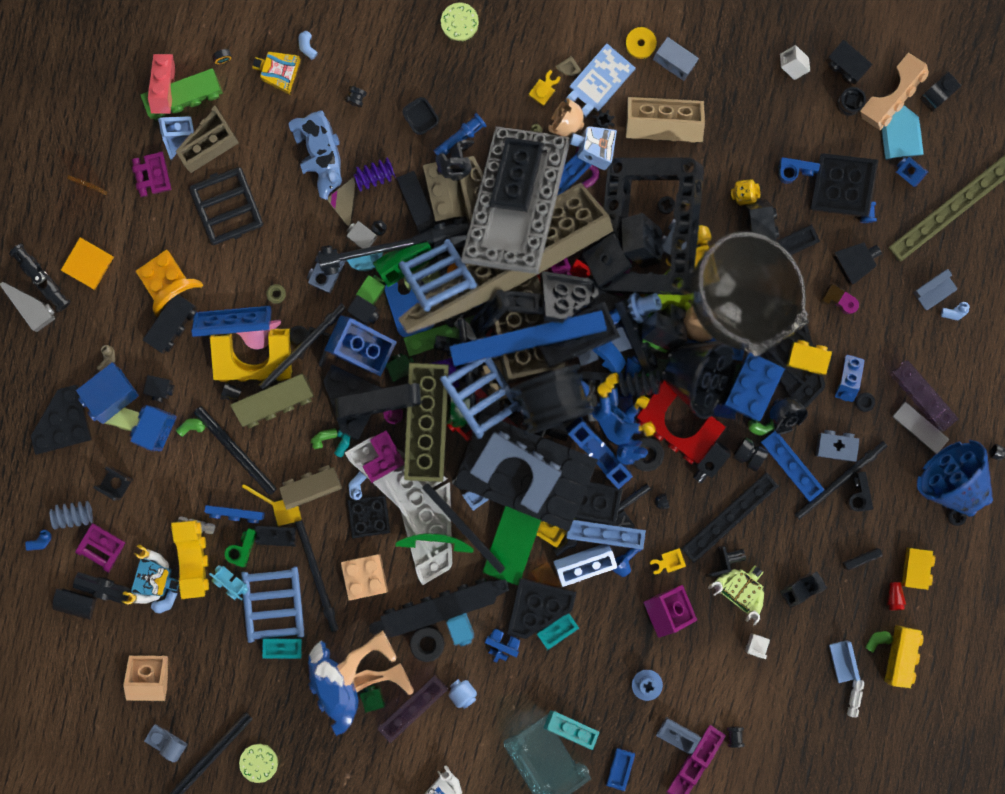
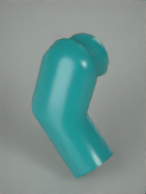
[334,430,350,457]

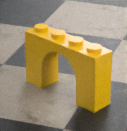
[210,329,292,382]

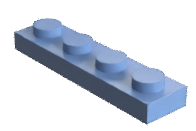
[566,520,646,549]

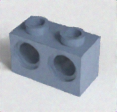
[307,251,346,294]

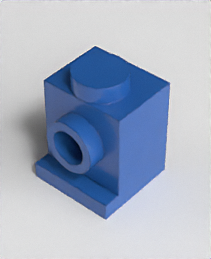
[896,157,928,187]

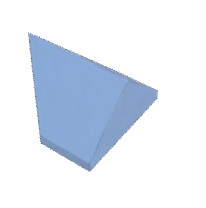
[158,116,194,160]

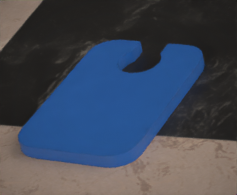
[385,282,435,337]

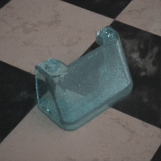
[504,713,591,794]

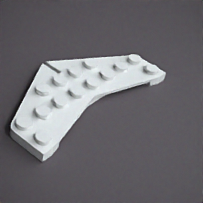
[345,437,452,585]

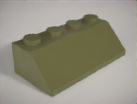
[231,374,315,429]

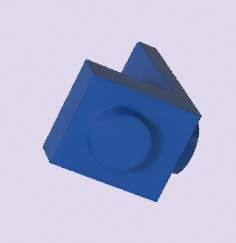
[835,355,865,402]

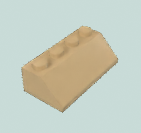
[626,97,705,142]

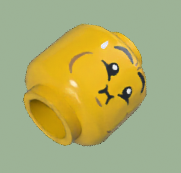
[731,179,761,206]

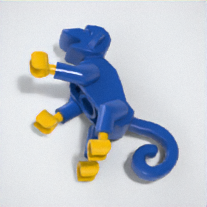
[581,373,655,465]

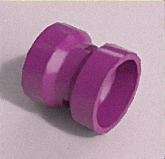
[384,409,404,424]

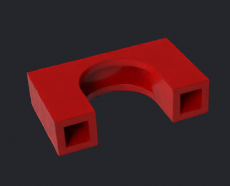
[636,380,726,464]

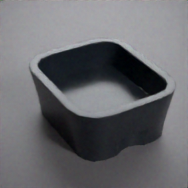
[402,97,439,135]

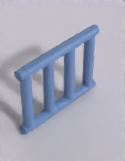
[399,239,476,311]
[440,358,521,439]
[241,567,304,643]

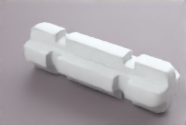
[847,680,864,717]

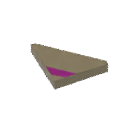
[327,177,356,227]

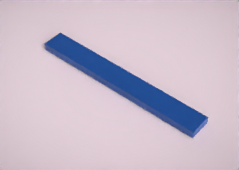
[450,311,607,366]

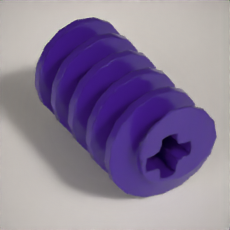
[353,157,396,192]

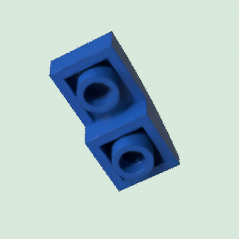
[592,342,626,375]

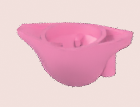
[237,320,281,349]

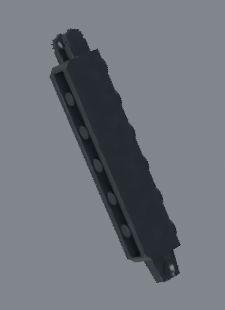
[369,577,509,638]

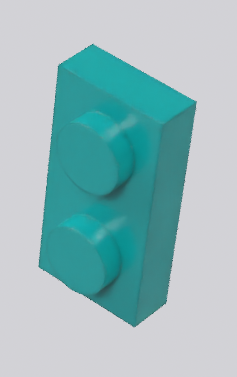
[537,614,579,650]
[263,638,302,659]

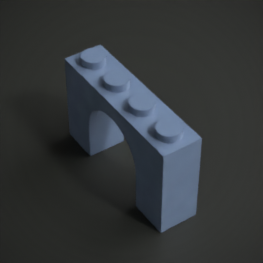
[470,431,562,513]

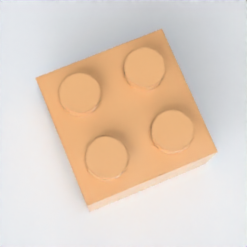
[341,554,388,600]

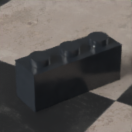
[143,294,197,354]

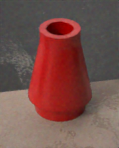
[887,582,907,611]

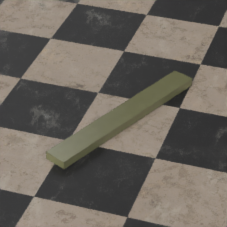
[888,155,1005,263]

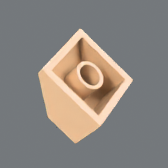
[124,656,168,701]

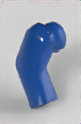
[26,530,52,551]

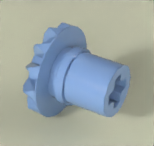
[628,293,662,324]
[632,670,663,701]

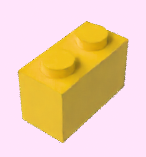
[786,340,832,375]
[902,548,935,590]

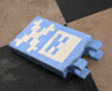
[565,44,635,118]

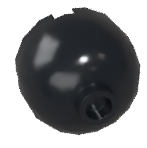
[768,397,808,434]

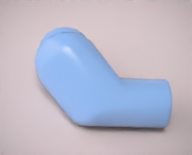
[298,31,318,60]
[941,302,970,320]
[348,471,367,500]
[151,590,178,613]

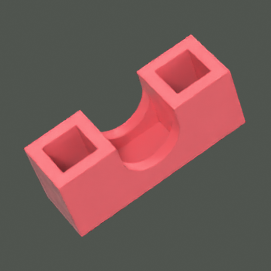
[148,54,176,114]

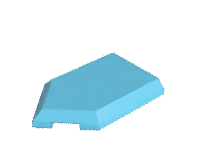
[882,105,924,159]

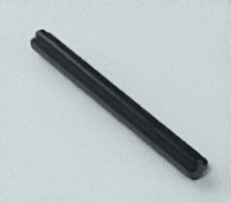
[194,406,277,495]
[169,713,253,794]

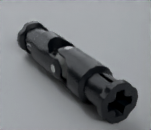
[9,243,71,313]

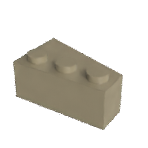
[176,106,239,173]

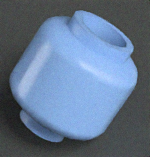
[448,679,477,709]

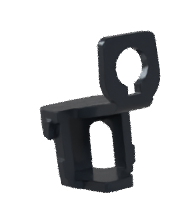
[435,140,474,181]

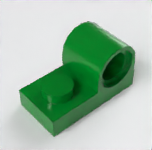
[224,528,257,568]

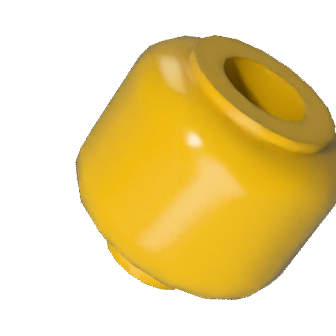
[697,225,712,246]

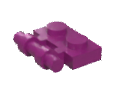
[132,152,172,197]

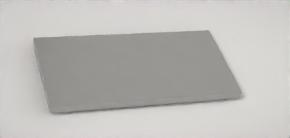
[461,127,570,274]

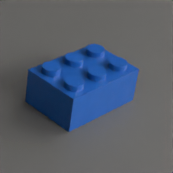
[324,315,397,377]
[723,352,785,422]
[130,405,177,451]

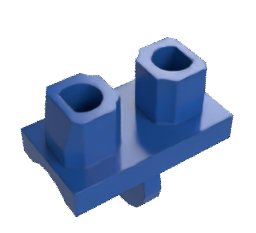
[485,628,520,663]

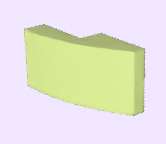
[104,408,140,431]

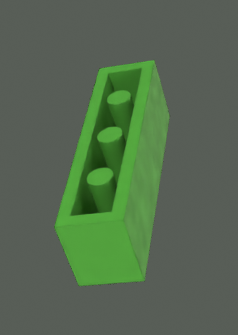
[141,68,223,120]

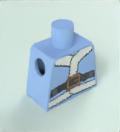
[570,127,617,170]

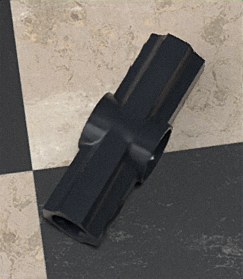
[73,572,133,606]

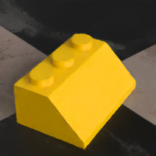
[884,625,923,688]

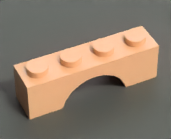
[860,52,928,130]

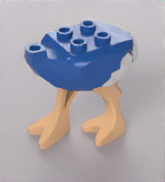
[309,630,414,736]

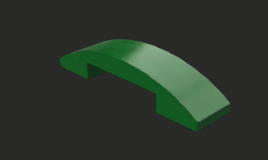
[396,533,474,553]

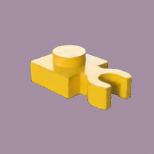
[528,70,560,107]
[650,548,686,574]

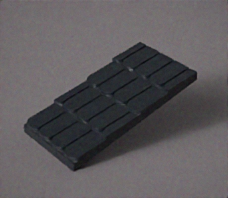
[451,412,598,531]

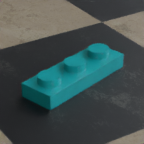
[543,710,600,750]

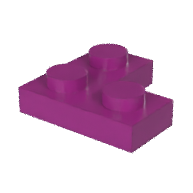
[362,430,405,483]

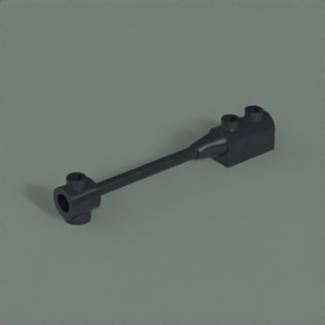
[317,217,470,275]

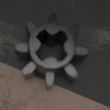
[592,110,615,129]

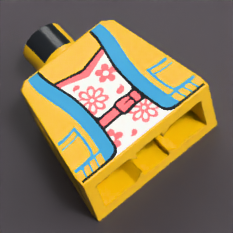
[252,52,301,94]

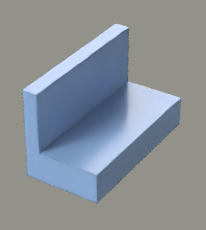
[829,640,860,683]

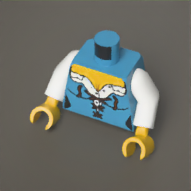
[121,545,179,604]

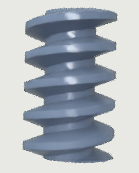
[50,501,93,529]

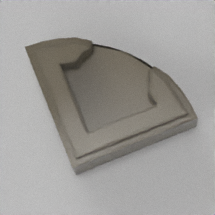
[555,56,582,76]

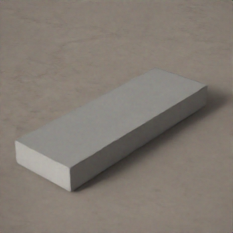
[892,402,949,454]

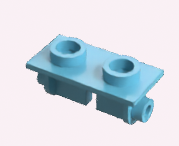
[209,565,249,600]

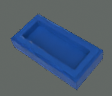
[606,748,635,791]

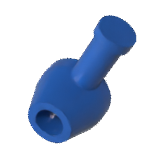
[612,548,642,577]

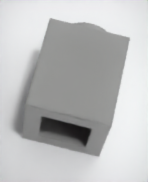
[346,221,377,249]

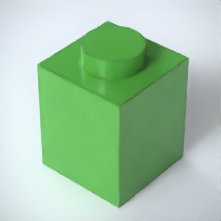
[356,275,385,305]

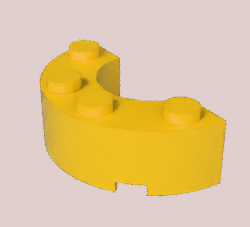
[171,520,209,599]

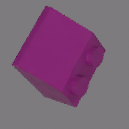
[644,585,697,638]

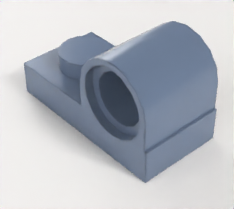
[144,724,188,762]

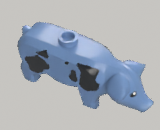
[288,110,342,200]

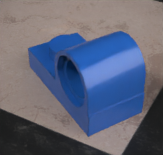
[778,157,820,184]

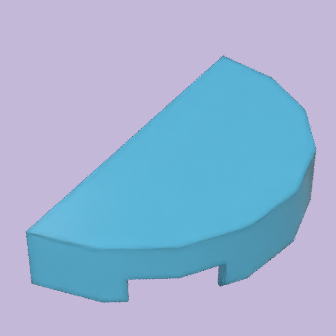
[347,252,383,271]

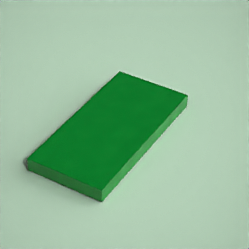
[483,506,541,586]

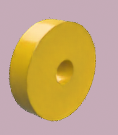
[626,27,656,59]

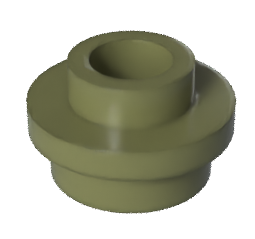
[267,284,286,304]

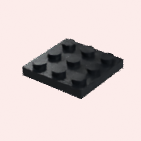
[811,153,879,217]

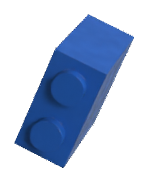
[76,362,139,424]

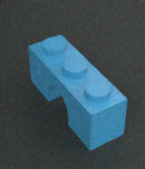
[447,613,474,647]

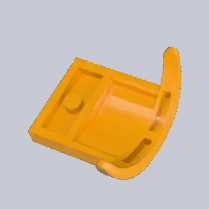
[136,250,203,317]

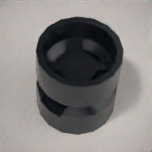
[837,87,866,116]
[733,437,769,472]

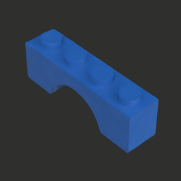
[566,417,633,489]

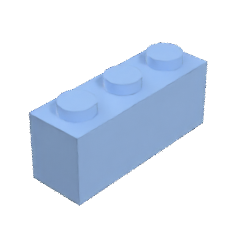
[553,544,617,587]

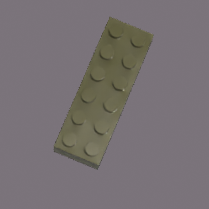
[404,363,449,482]

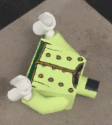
[708,565,764,625]

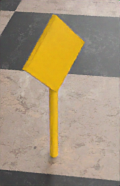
[242,484,302,526]

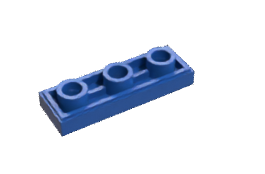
[205,505,265,524]

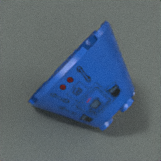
[917,440,993,517]

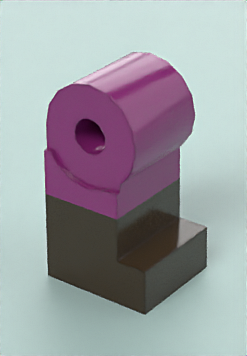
[820,284,859,314]

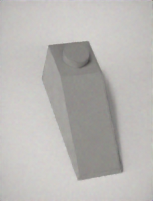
[0,282,56,332]

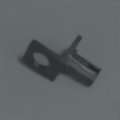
[705,546,746,577]

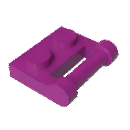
[75,523,126,572]

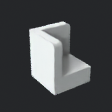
[780,45,810,79]
[745,633,770,659]

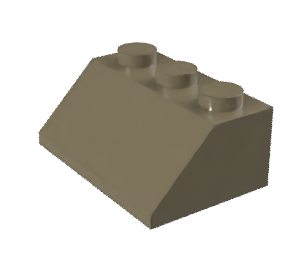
[423,162,466,222]
[279,465,342,510]

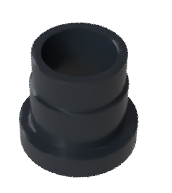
[220,381,242,402]

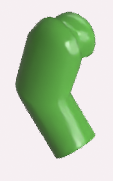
[176,419,205,437]
[748,419,775,436]
[311,428,337,449]
[865,631,893,652]

